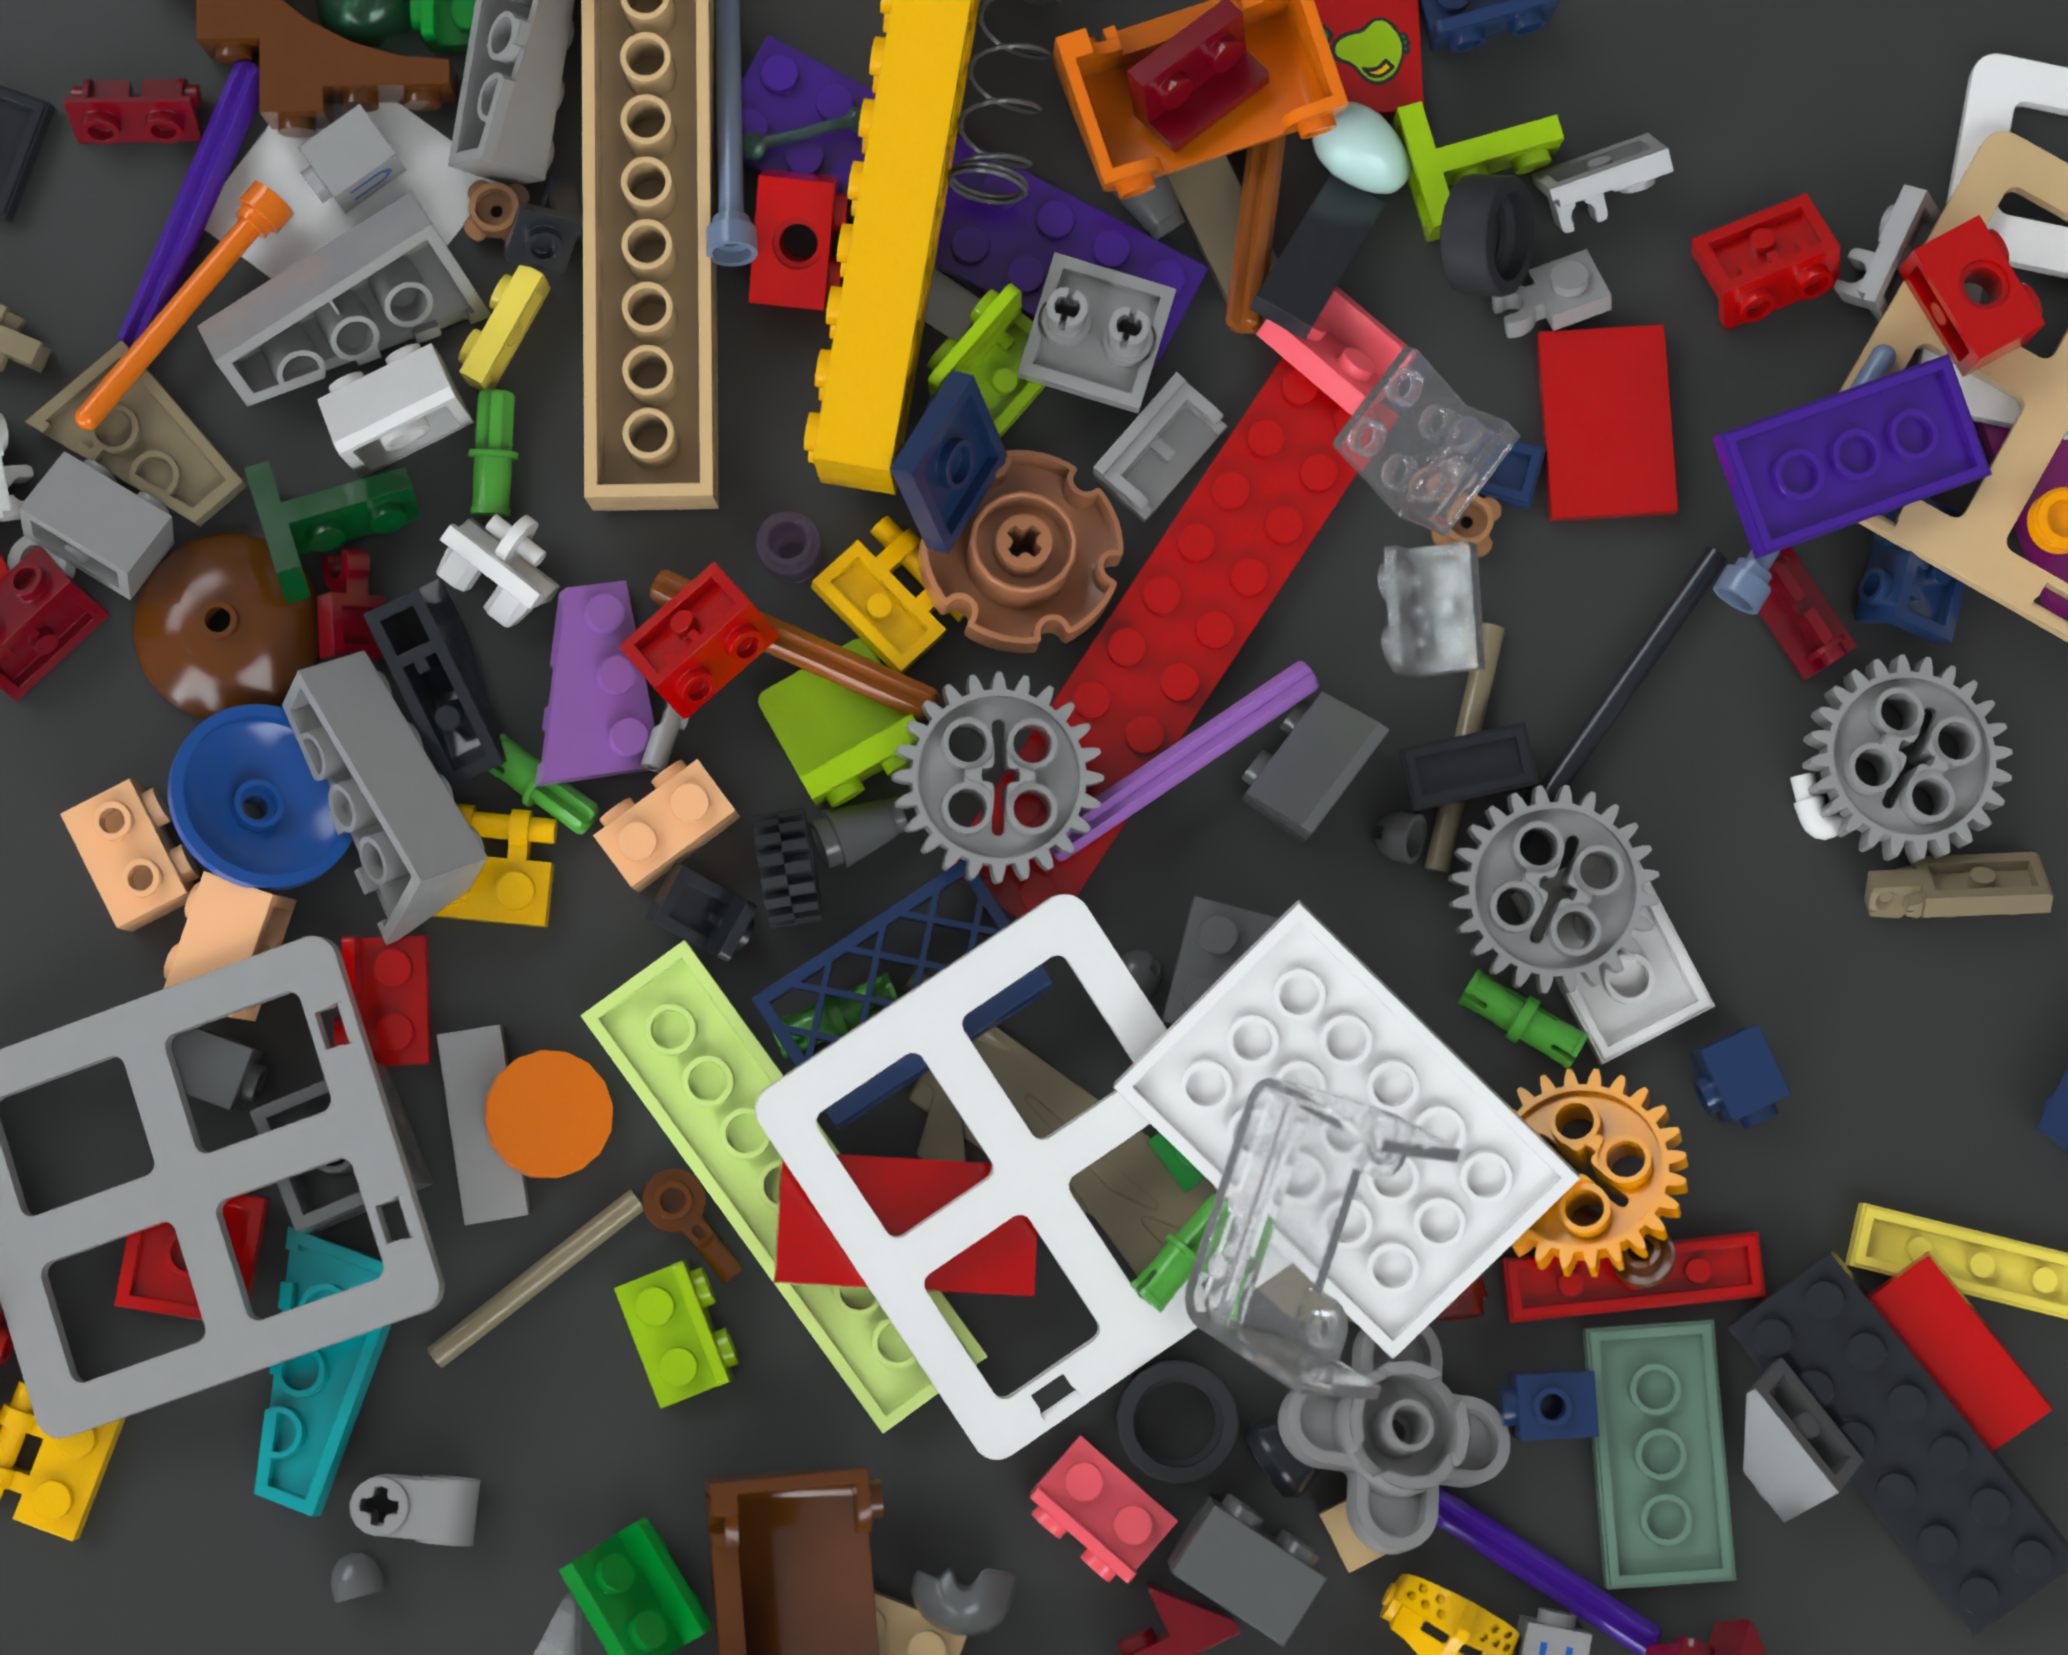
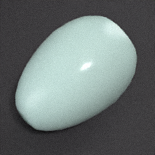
[1312,102,1411,194]

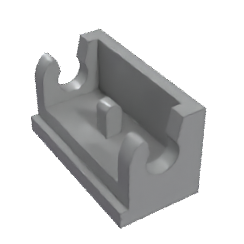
[1092,372,1227,523]

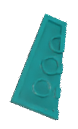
[254,1226,392,1517]

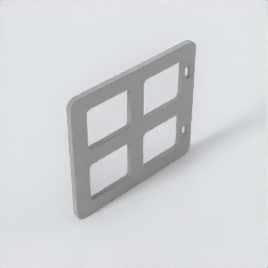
[0,936,445,1438]

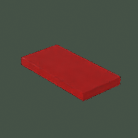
[774,1154,1037,1297]

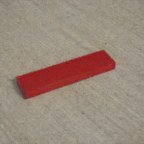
[1500,1231,1766,1323]

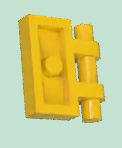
[811,515,965,674]
[432,803,558,928]
[0,1380,126,1542]

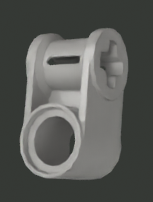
[350,1473,481,1546]

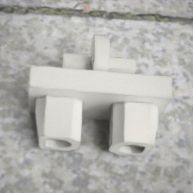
[436,514,561,628]

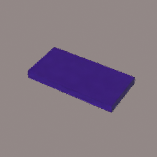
[1712,354,1992,559]

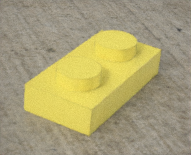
[458,265,551,391]

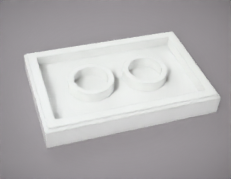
[1511,841,1715,1065]

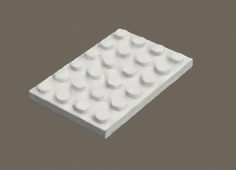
[1114,899,1580,1359]

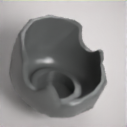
[911,1567,1018,1636]

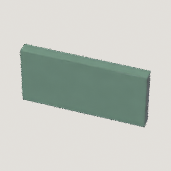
[1582,1319,1736,1590]

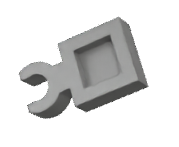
[1492,249,1612,338]

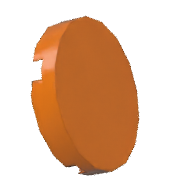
[483,1050,613,1179]

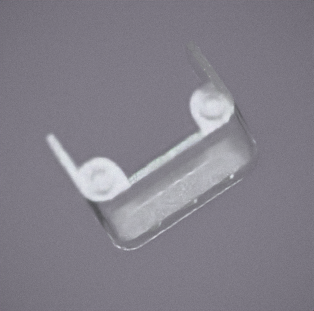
[1185,1078,1461,1400]

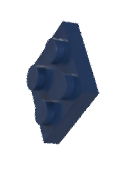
[890,370,1008,554]

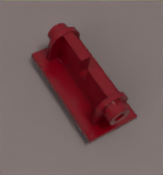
[63,78,203,145]
[1758,547,1858,681]

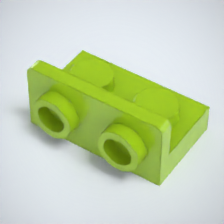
[614,1259,740,1409]

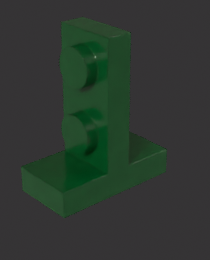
[244,461,421,604]

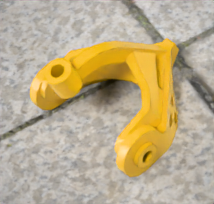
[1380,1574,1520,1655]

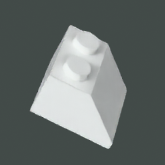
[317,343,474,478]

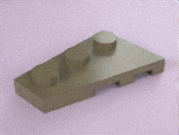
[25,340,248,527]

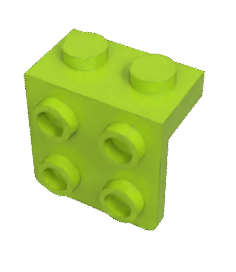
[927,283,1045,438]
[758,638,917,808]

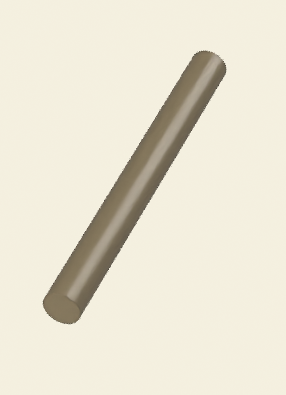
[1424,623,1505,874]
[427,1189,644,1368]

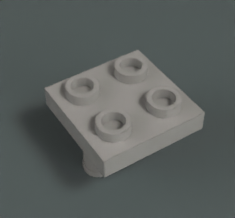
[1017,252,1176,414]

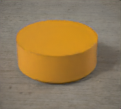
[2027,487,2068,554]

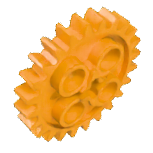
[1512,1068,1689,1277]

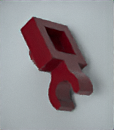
[317,549,385,662]

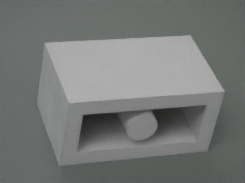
[19,451,174,600]

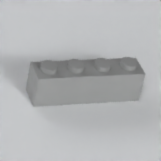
[448,0,575,186]
[197,191,491,407]
[282,650,488,945]

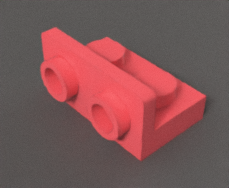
[1256,286,1412,416]
[1029,1434,1178,1584]

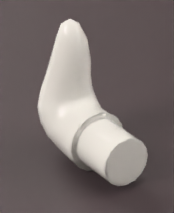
[1790,772,1844,840]

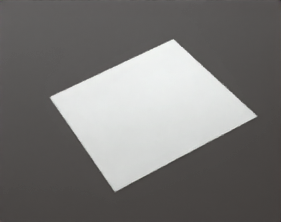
[205,102,495,279]

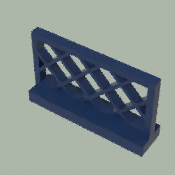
[751,860,1053,1131]

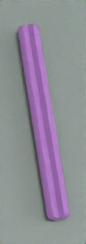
[1049,661,1319,861]

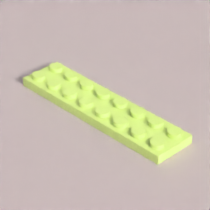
[580,940,988,1434]

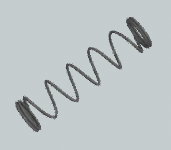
[947,0,1062,205]

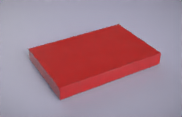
[1536,325,1678,522]
[1869,1251,2052,1450]

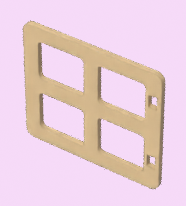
[1839,131,2068,642]

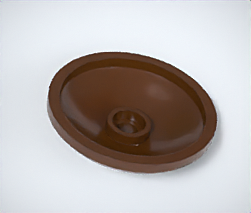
[133,533,320,720]

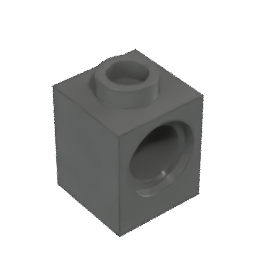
[172,1027,268,1111]

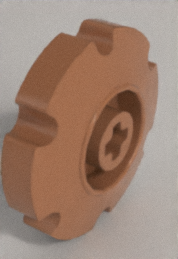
[918,450,1123,653]

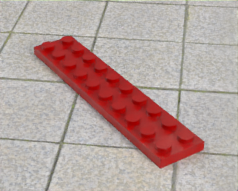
[942,357,1396,919]

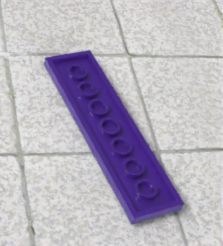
[715,35,1209,380]

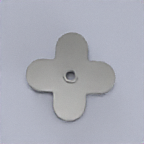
[1278,1325,1511,1555]

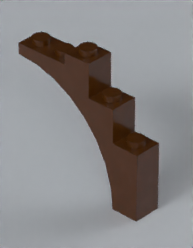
[196,0,459,138]

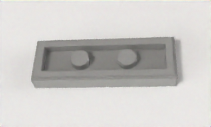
[437,1024,531,1225]

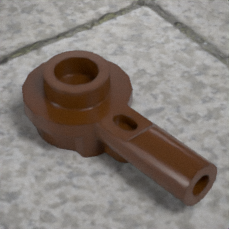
[642,1168,744,1284]
[1570,1205,1676,1288]

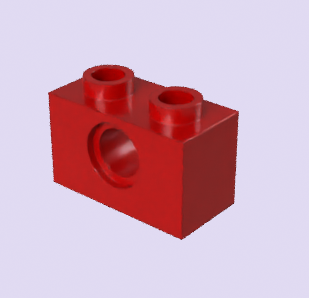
[748,169,850,311]
[1898,215,2046,377]

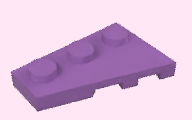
[535,580,655,787]

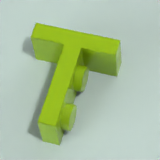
[1391,101,1564,242]

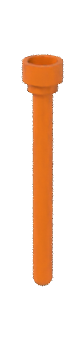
[75,181,294,430]

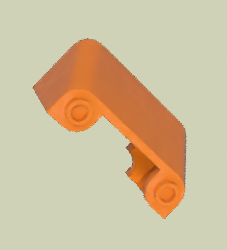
[1052,0,1349,199]

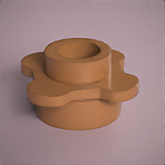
[464,180,530,243]
[1431,487,1502,558]

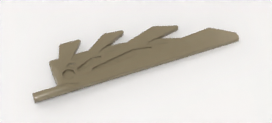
[902,969,1354,1322]

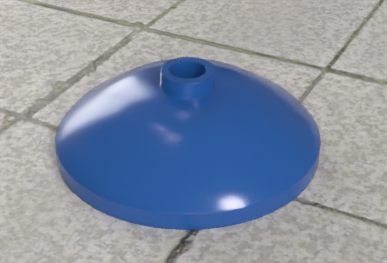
[167,704,353,891]

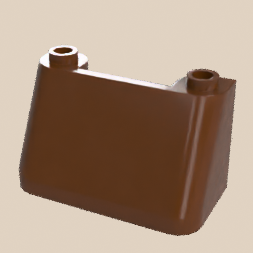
[704,1466,884,1655]

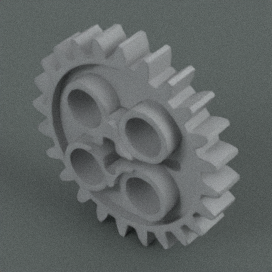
[1802,655,2013,863]
[892,672,1104,884]
[1448,785,1660,994]

